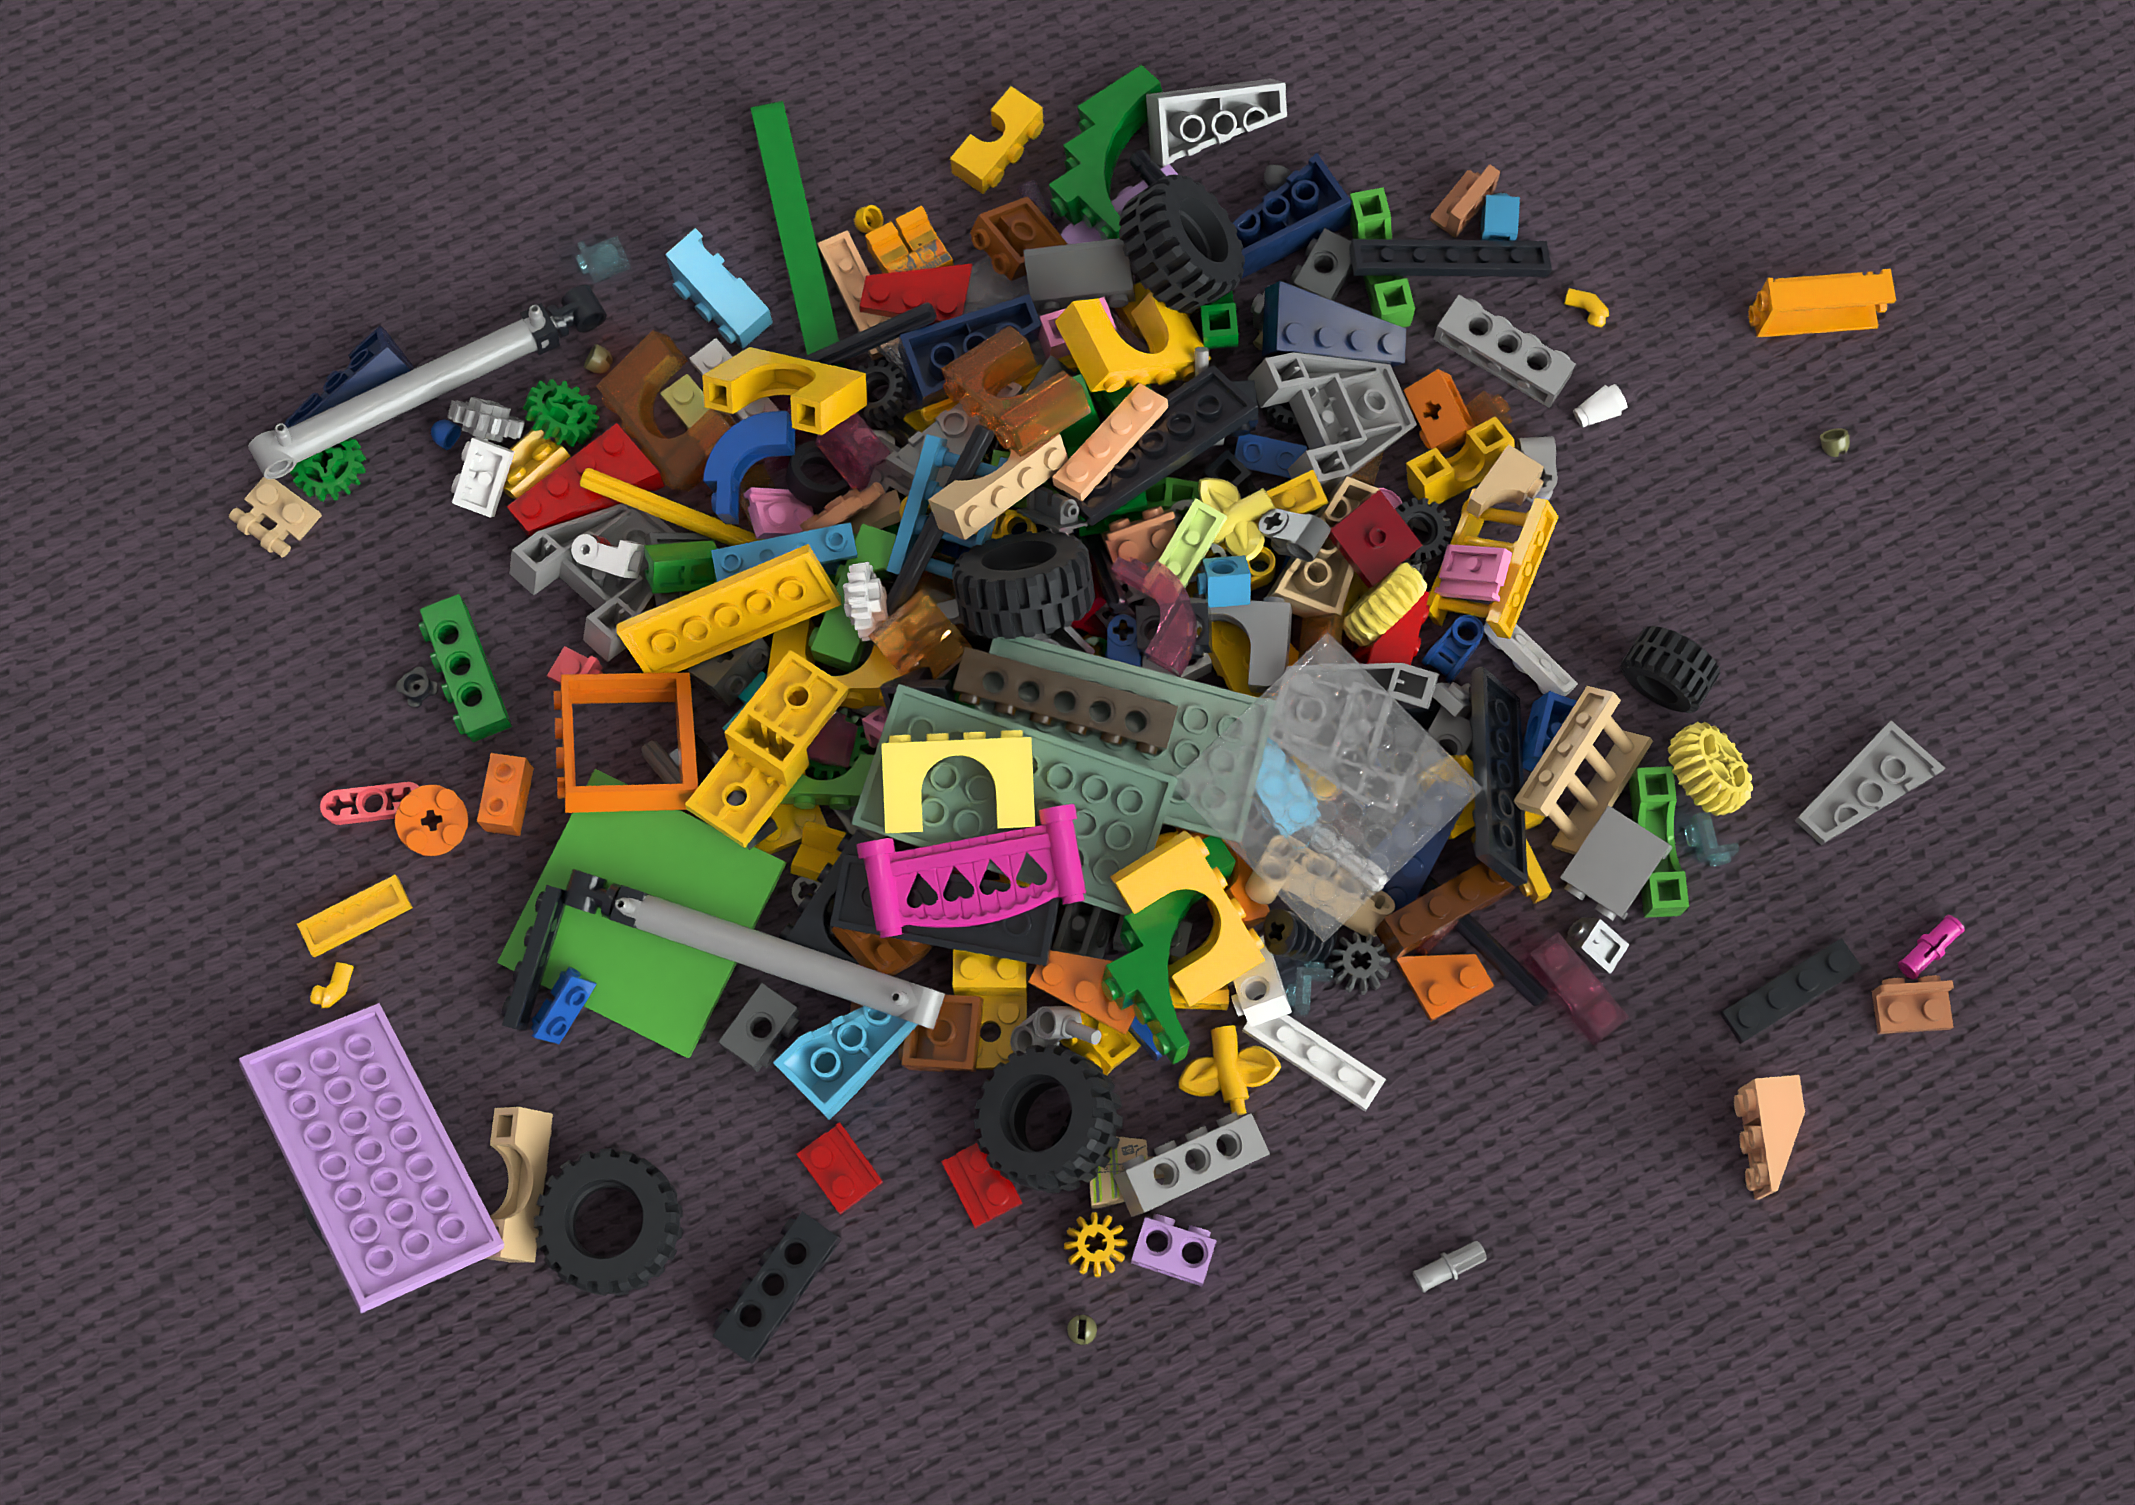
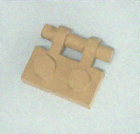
[229,477,322,557]

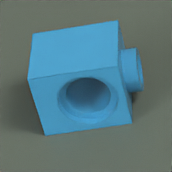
[1480,193,1520,241]
[1197,555,1251,608]

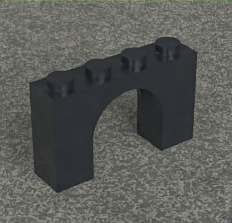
[779,829,876,965]

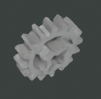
[448,397,525,442]

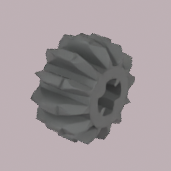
[1328,932,1391,995]

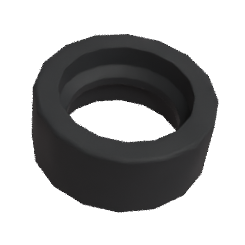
[785,440,854,508]

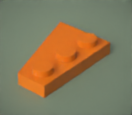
[1028,950,1136,1035]

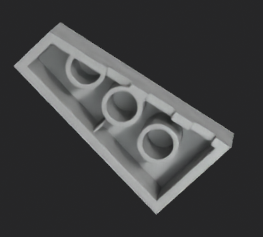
[1146,79,1287,166]

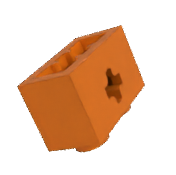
[1404,369,1476,453]
[477,753,534,836]

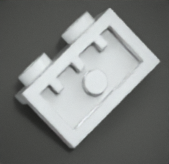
[451,437,515,518]

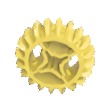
[1340,563,1427,647]
[1668,722,1753,816]

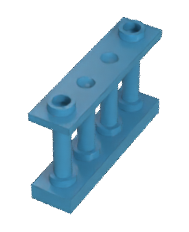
[886,434,1008,579]
[711,522,858,582]

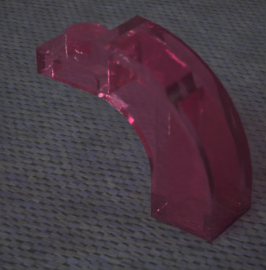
[1111,556,1197,677]

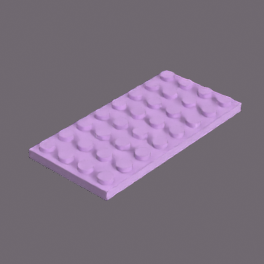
[239,1003,504,1314]

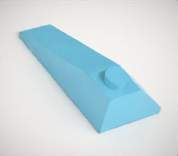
[773,1006,918,1120]

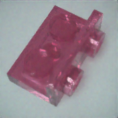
[815,412,891,491]

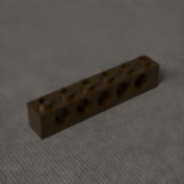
[952,647,1178,755]

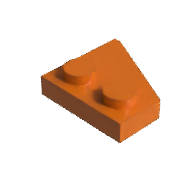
[1395,954,1494,1022]

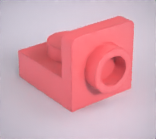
[547,646,603,685]

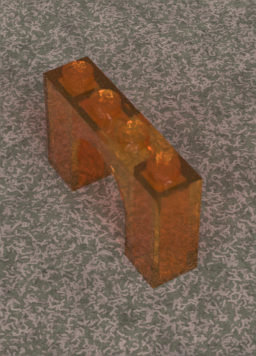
[941,325,1091,457]
[596,330,737,491]

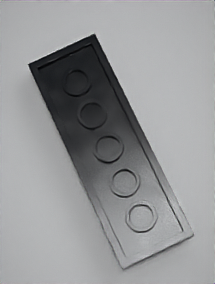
[1048,365,1258,527]
[1469,666,1528,887]
[830,854,1060,966]

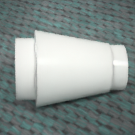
[1573,384,1627,428]

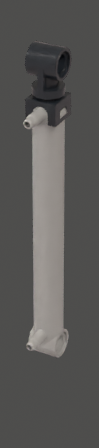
[248,285,607,479]
[561,869,945,1029]

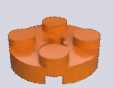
[395,785,468,856]

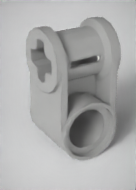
[1516,436,1558,504]

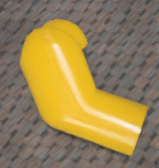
[1564,288,1609,327]
[310,962,354,1008]

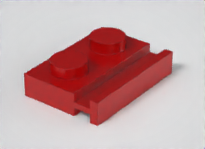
[797,1122,883,1215]
[941,1143,1023,1228]

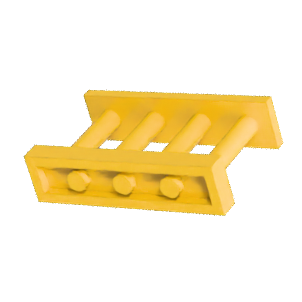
[1427,488,1558,639]

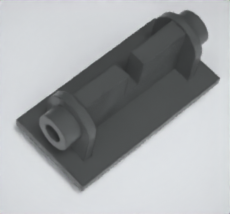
[1017,485,1088,534]

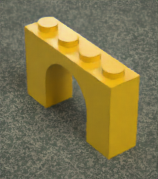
[1055,293,1211,392]
[702,347,867,435]
[766,614,920,709]
[1110,831,1265,1007]

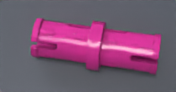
[1898,915,1964,980]

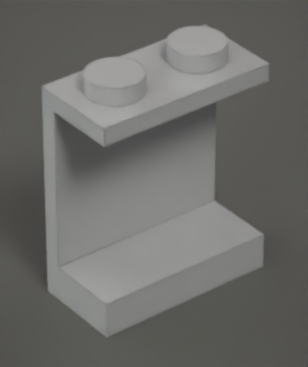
[1560,805,1672,920]

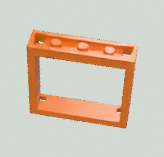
[554,672,698,813]

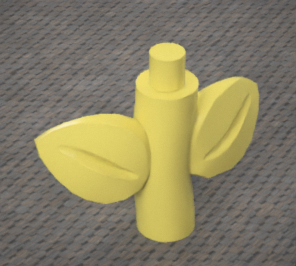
[1198,477,1276,562]

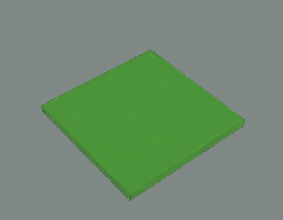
[497,769,787,1058]

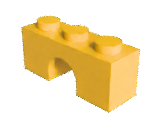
[950,86,1044,194]
[1406,416,1514,504]

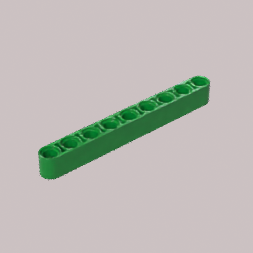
[750,100,845,368]

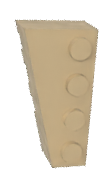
[1266,476,1379,626]

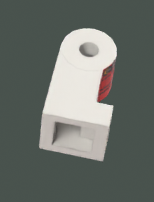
[571,534,644,579]

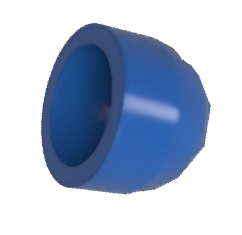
[431,419,461,450]

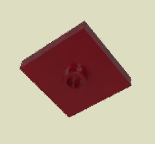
[1328,490,1423,589]

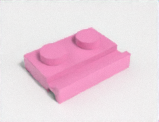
[744,487,814,539]
[1435,544,1512,602]

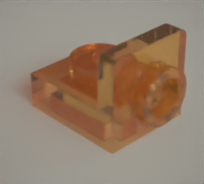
[1466,391,1513,426]

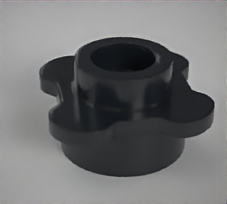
[396,667,438,708]

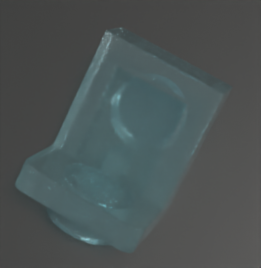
[1685,812,1740,866]
[1287,962,1333,1017]

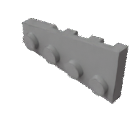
[885,370,1024,487]
[1795,721,1945,845]

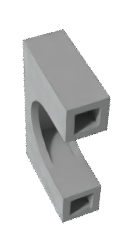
[1142,593,1292,694]

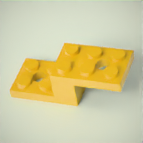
[685,650,850,848]
[952,880,1028,1070]

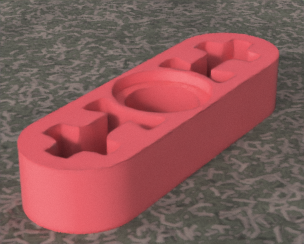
[320,782,419,825]

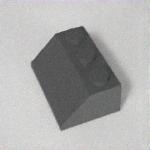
[1024,238,1136,315]

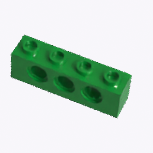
[418,594,513,742]

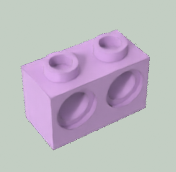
[1131,1214,1217,1286]

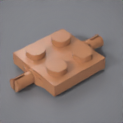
[799,482,885,532]

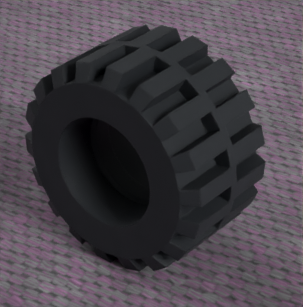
[1620,626,1720,713]

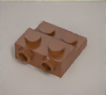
[970,196,1068,282]
[831,927,934,976]
[898,995,984,1072]

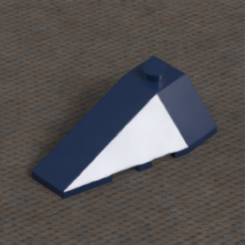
[283,325,414,428]

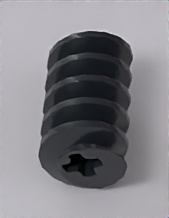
[1263,909,1338,964]

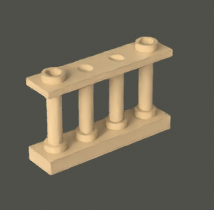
[1513,686,1653,855]

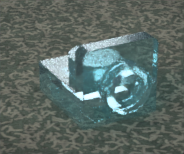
[575,236,631,284]

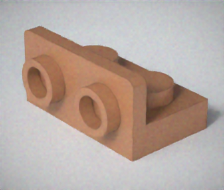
[1430,164,1500,238]
[1101,506,1176,574]
[1872,976,1954,1034]

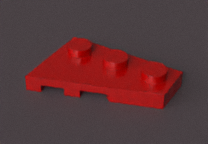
[859,263,973,325]

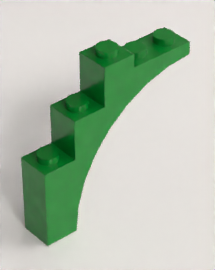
[1049,65,1162,240]
[1101,836,1236,1065]

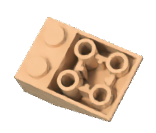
[1734,1075,1805,1199]

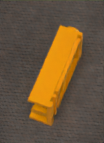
[1748,269,1896,337]

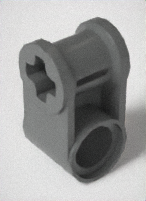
[1258,509,1331,562]

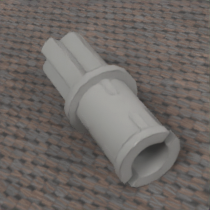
[1412,1241,1487,1293]

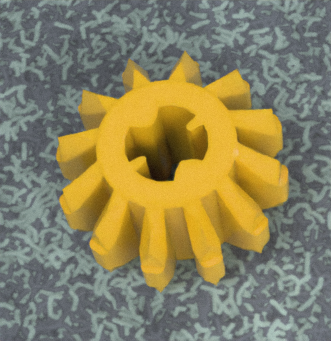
[1064,1212,1127,1277]

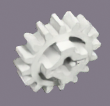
[843,562,888,641]

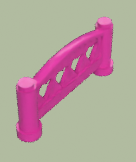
[857,804,1086,938]

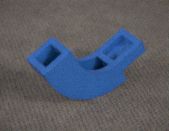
[703,411,795,524]

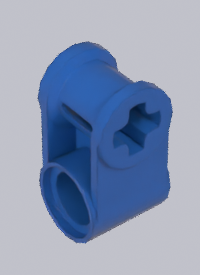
[1105,614,1141,667]
[1421,615,1484,684]

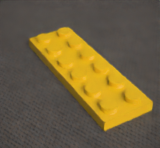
[616,544,841,673]

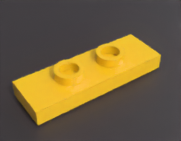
[297,875,413,958]

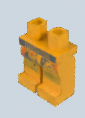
[865,205,953,274]

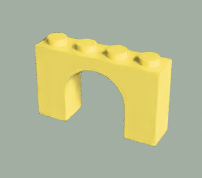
[881,730,1035,833]

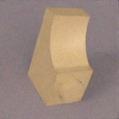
[1466,444,1544,518]

